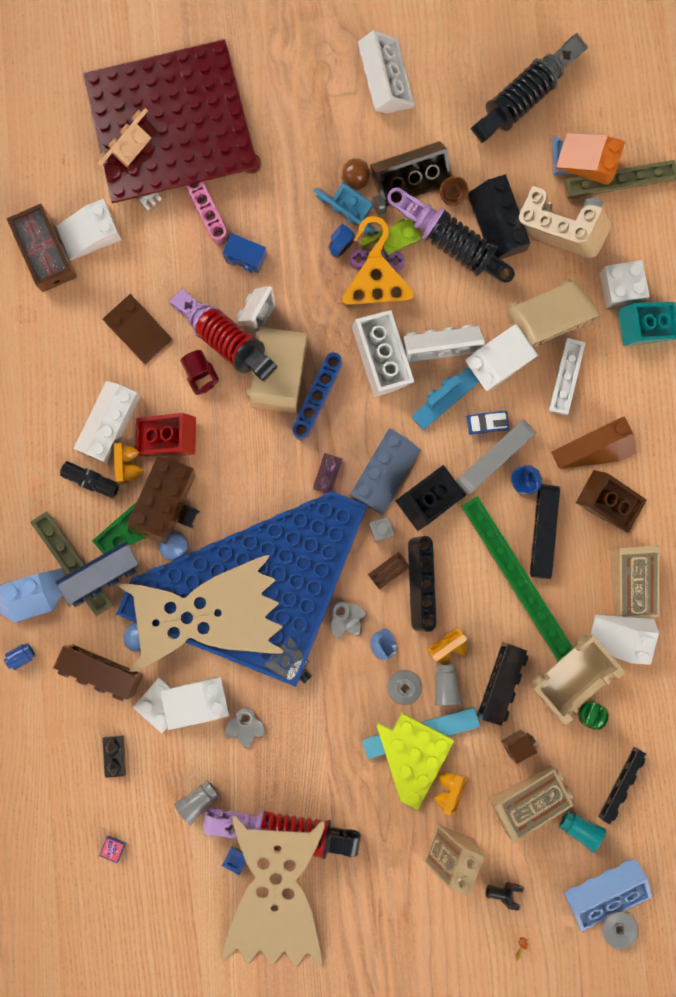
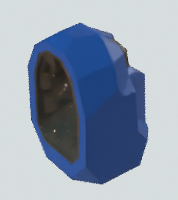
[329,224,356,258]

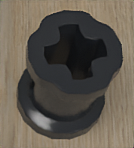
[177,505,200,529]

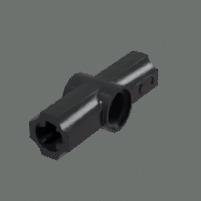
[60,461,120,499]

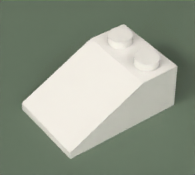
[56,199,122,261]
[236,286,276,335]
[465,324,538,391]
[590,614,659,665]
[160,677,229,730]

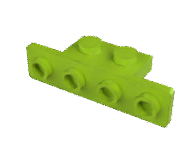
[360,218,421,256]

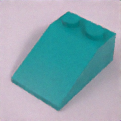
[617,302,676,346]

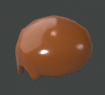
[342,158,370,189]
[439,176,469,206]

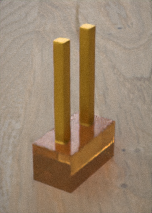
[516,937,528,962]

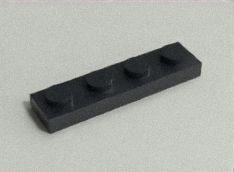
[598,747,646,824]

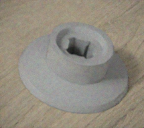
[387,670,422,705]
[602,912,638,949]

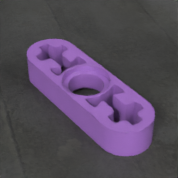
[350,250,404,272]

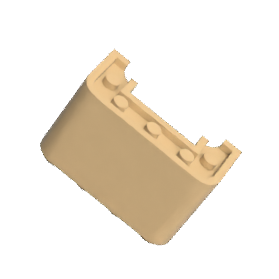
[519,186,612,258]
[247,327,308,414]

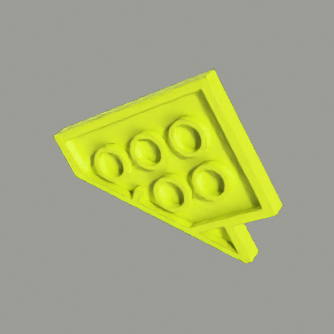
[376,712,454,810]

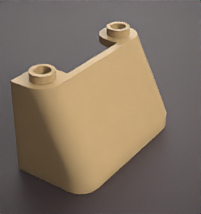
[506,279,600,347]
[532,635,625,725]

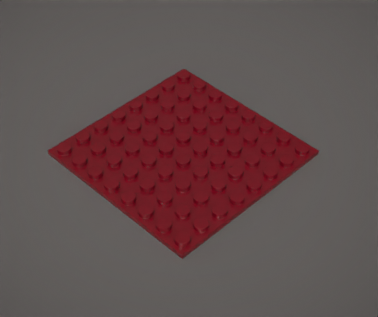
[83,39,258,204]

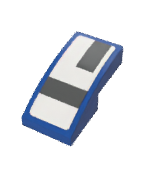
[466,411,509,435]

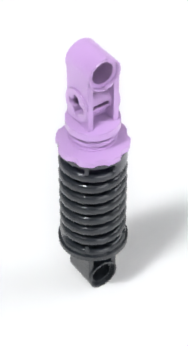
[387,188,515,283]

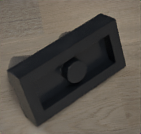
[103,735,126,778]

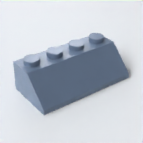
[350,428,421,515]

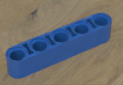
[292,352,342,441]

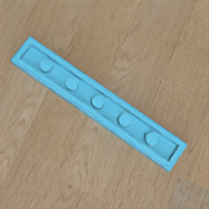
[362,707,480,759]

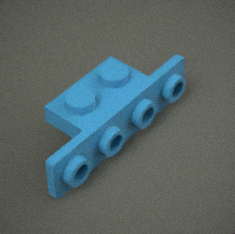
[313,182,379,235]
[412,368,479,430]

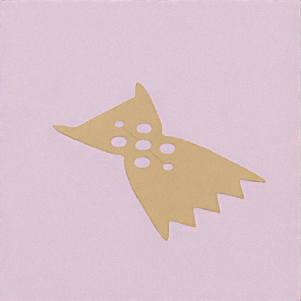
[119,555,284,672]
[222,815,324,967]

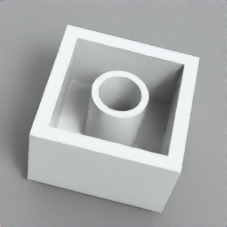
[599,260,650,309]

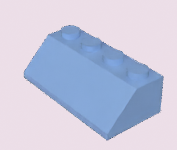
[564,859,652,932]

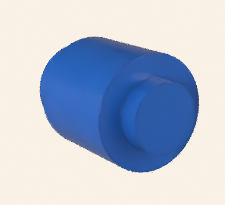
[4,643,35,670]

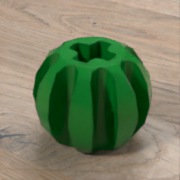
[579,702,609,730]

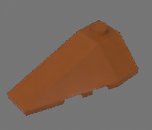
[551,416,636,469]

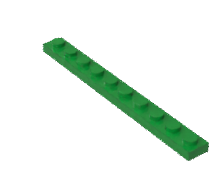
[461,496,573,662]

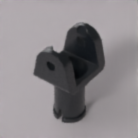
[485,882,524,910]

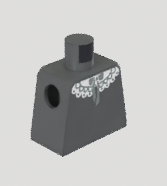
[264,638,312,684]

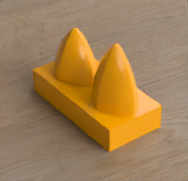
[113,443,144,484]
[426,627,468,665]
[434,773,468,816]

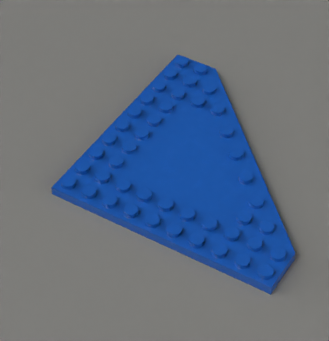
[116,491,367,687]

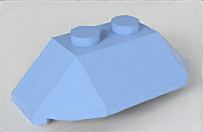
[0,568,65,623]

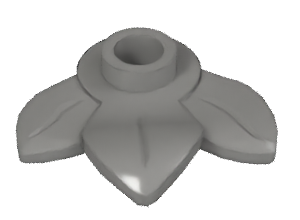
[330,602,366,638]
[225,708,264,748]

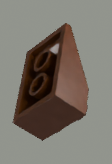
[102,294,173,365]
[576,470,647,533]

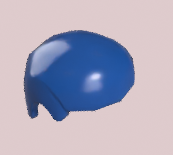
[511,465,542,494]

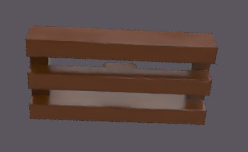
[368,552,409,590]

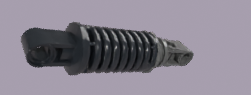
[470,33,588,143]

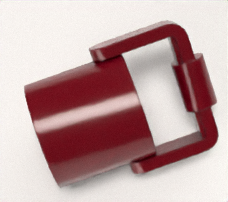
[180,350,219,395]

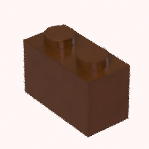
[501,730,538,764]

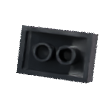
[395,465,466,531]

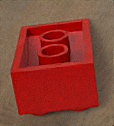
[135,413,196,456]

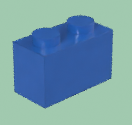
[222,233,267,273]

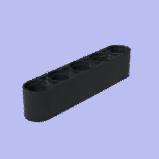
[530,484,560,579]
[408,536,437,632]

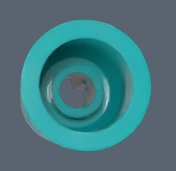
[559,810,606,853]

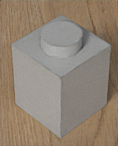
[369,517,394,542]

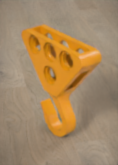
[342,216,414,305]

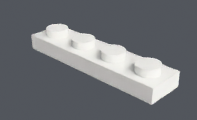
[548,338,586,416]

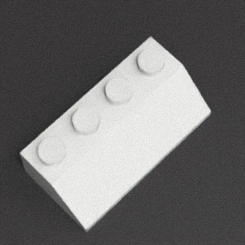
[358,30,415,114]
[351,310,414,397]
[402,325,485,363]
[73,381,141,464]

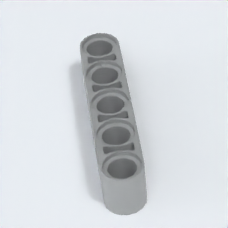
[456,419,537,495]

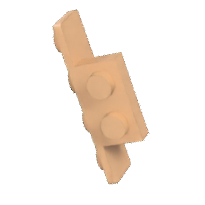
[95,108,151,169]

